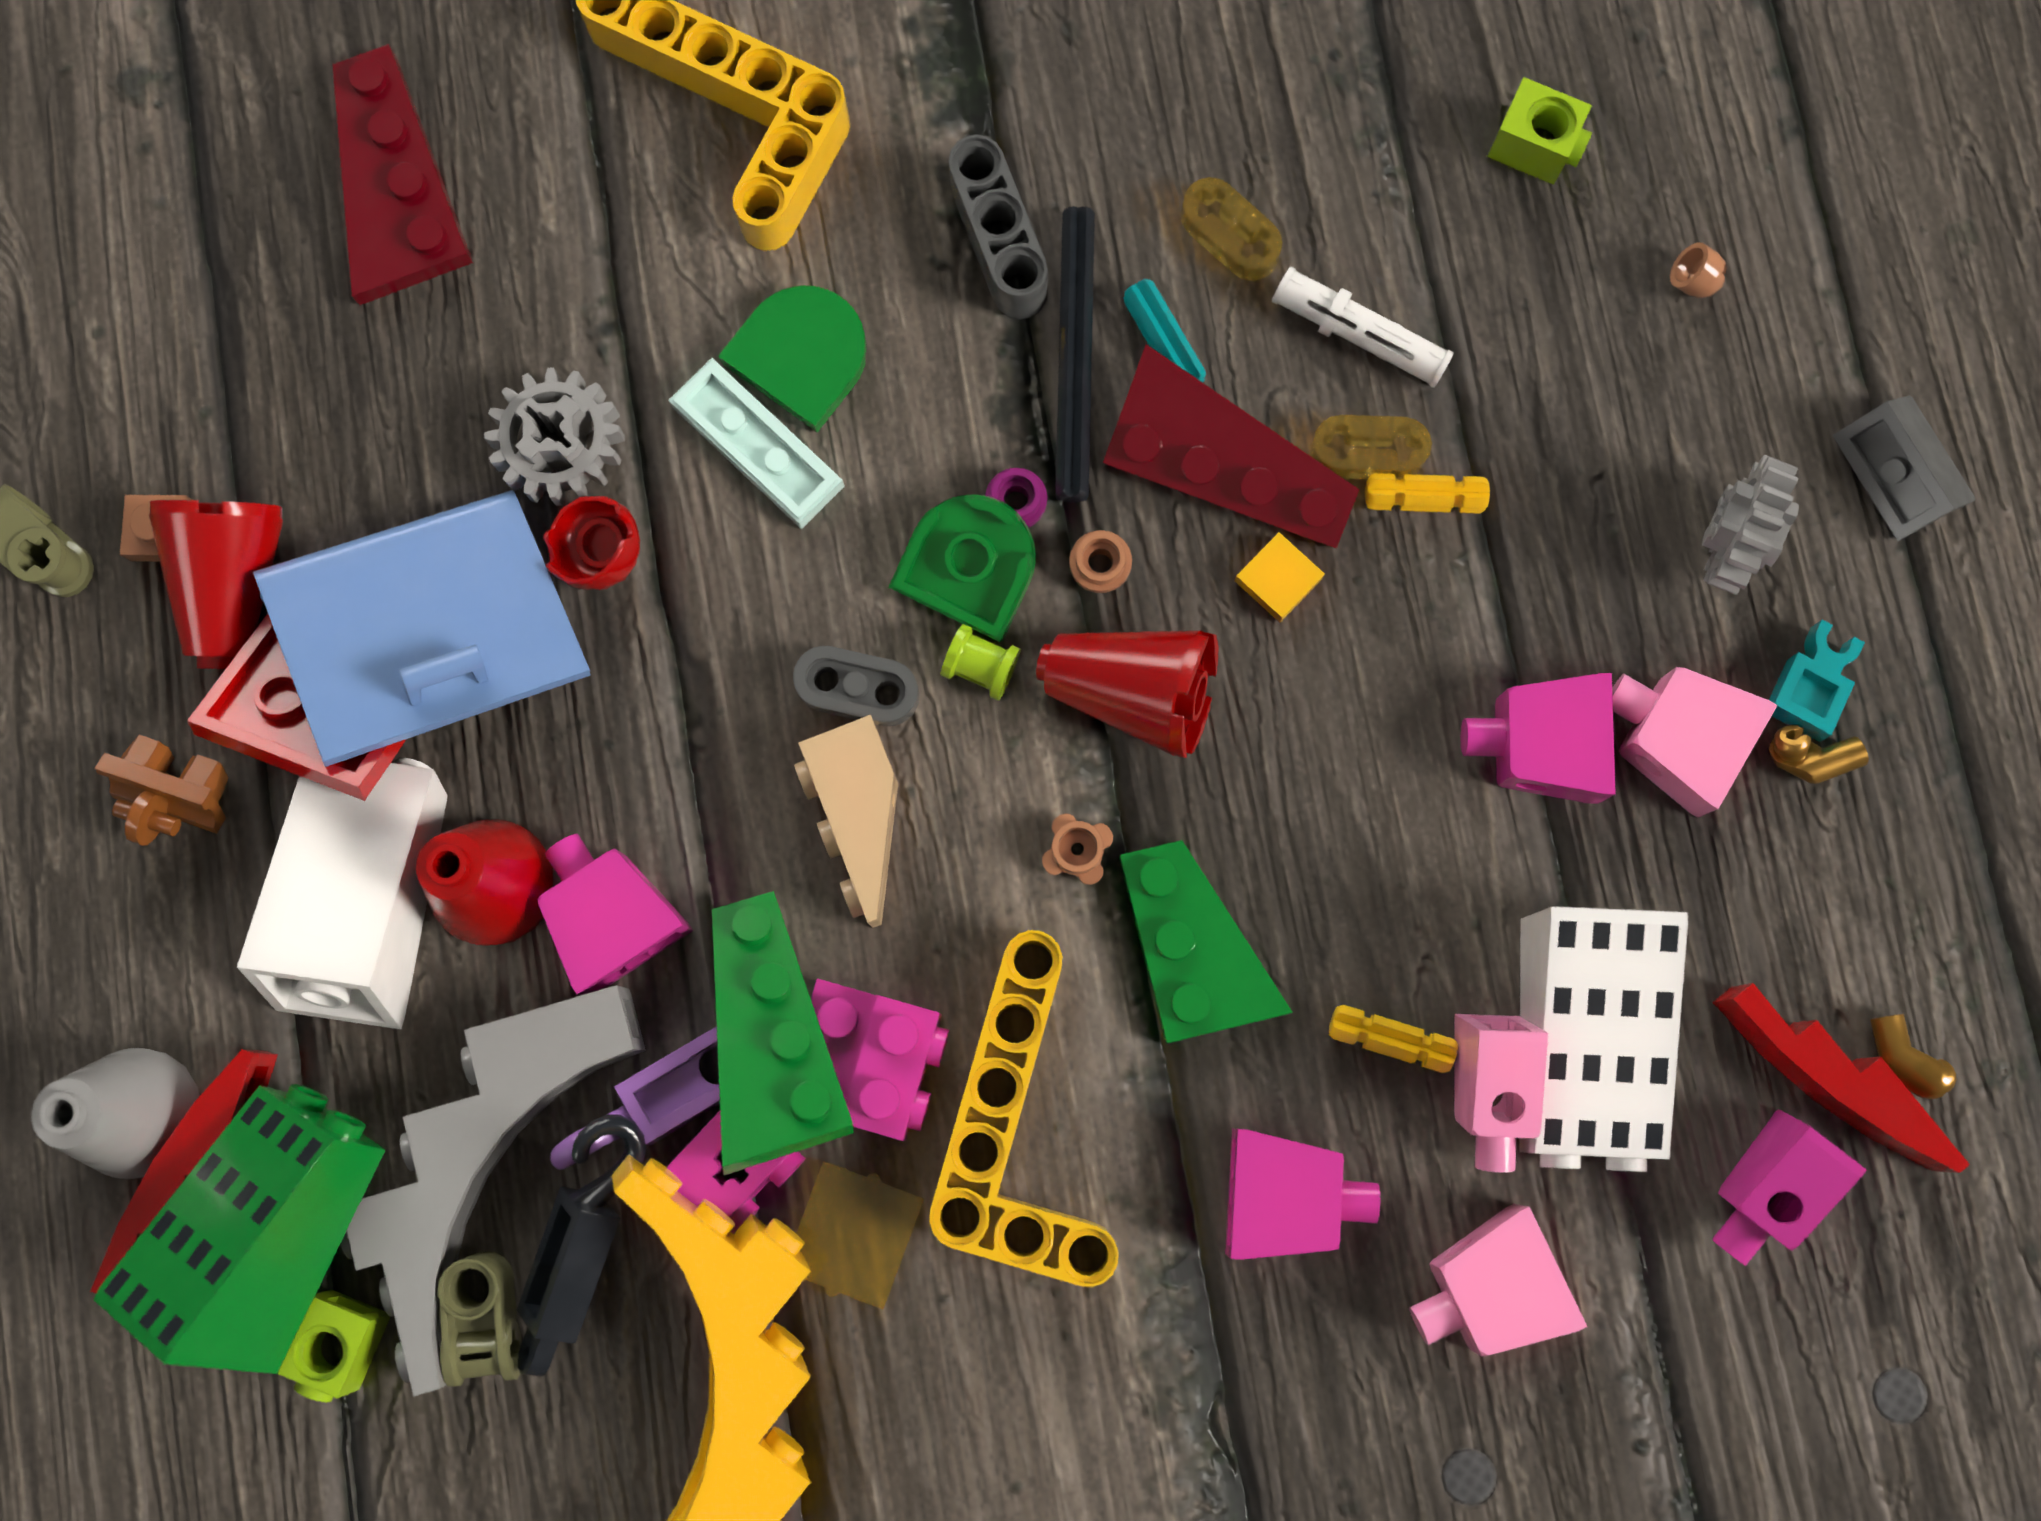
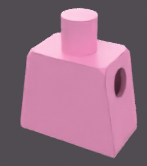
[1612,667,1777,818]
[1454,1014,1548,1172]
[1409,1204,1587,1356]

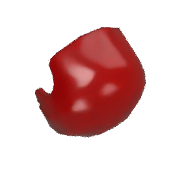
[543,496,640,590]

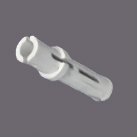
[1271,266,1454,388]

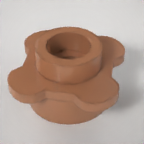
[1042,814,1113,885]

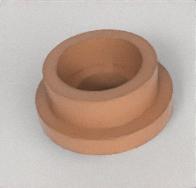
[1069,530,1132,593]

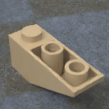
[794,714,898,928]

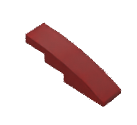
[1712,983,1970,1173]
[90,1049,278,1293]

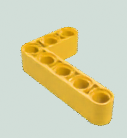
[576,0,850,251]
[929,930,1119,1287]

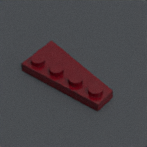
[332,44,473,305]
[1103,344,1360,549]

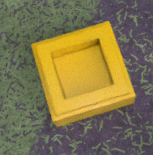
[1235,532,1325,623]

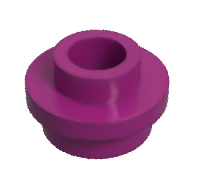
[985,468,1047,528]

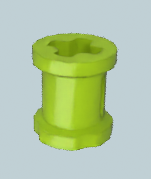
[940,624,1021,701]

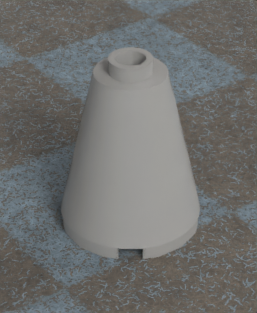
[32,1048,199,1179]

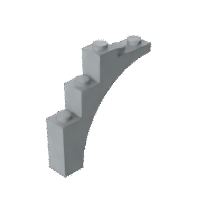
[340,985,646,1397]

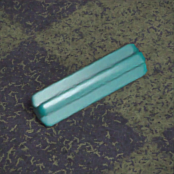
[1124,279,1206,382]

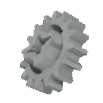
[484,368,625,506]
[1702,455,1799,595]

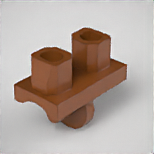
[94,735,229,846]

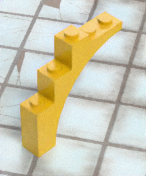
[612,1154,811,1521]

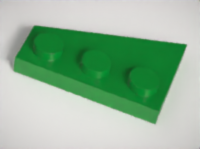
[1119,840,1293,1044]

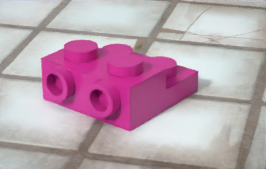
[811,978,950,1141]

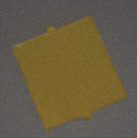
[796,1161,925,1309]

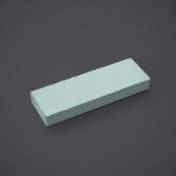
[668,358,844,529]

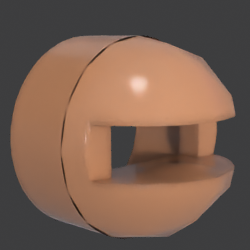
[1670,242,1726,298]

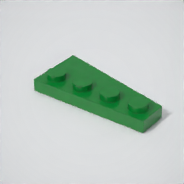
[712,891,853,1175]

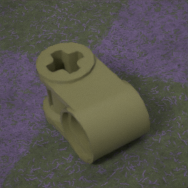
[0,483,94,597]
[438,1251,522,1387]

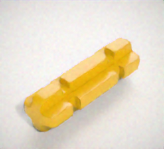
[1365,473,1490,514]
[1329,1005,1458,1073]

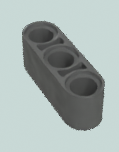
[949,135,1048,319]

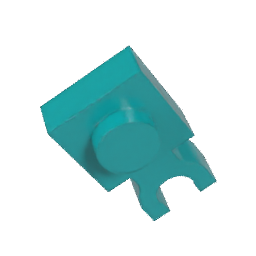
[1769,619,1865,742]

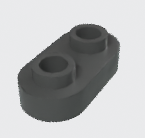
[793,646,920,727]

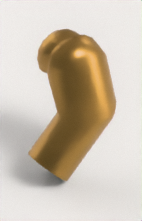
[1769,725,1869,784]
[1870,1014,1956,1099]

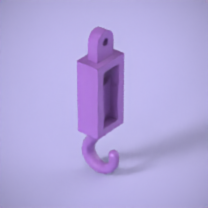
[550,1026,720,1170]

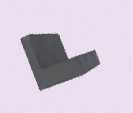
[1832,395,1976,541]

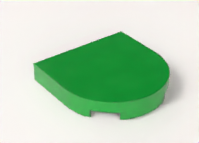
[718,285,866,433]
[888,494,1035,642]

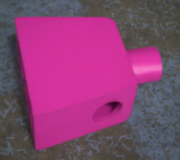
[1460,673,1615,804]
[538,834,693,996]
[1712,1109,1867,1266]
[1225,1128,1380,1260]

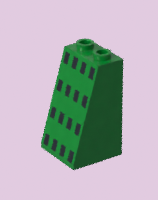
[93,1084,385,1374]

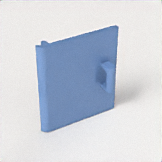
[253,490,591,767]

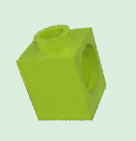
[1487,77,1592,185]
[277,1290,390,1403]

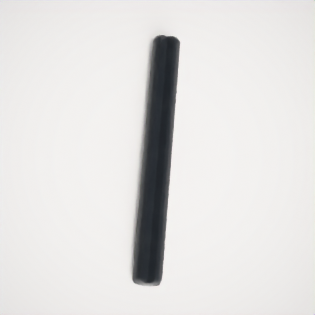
[1055,206,1095,503]

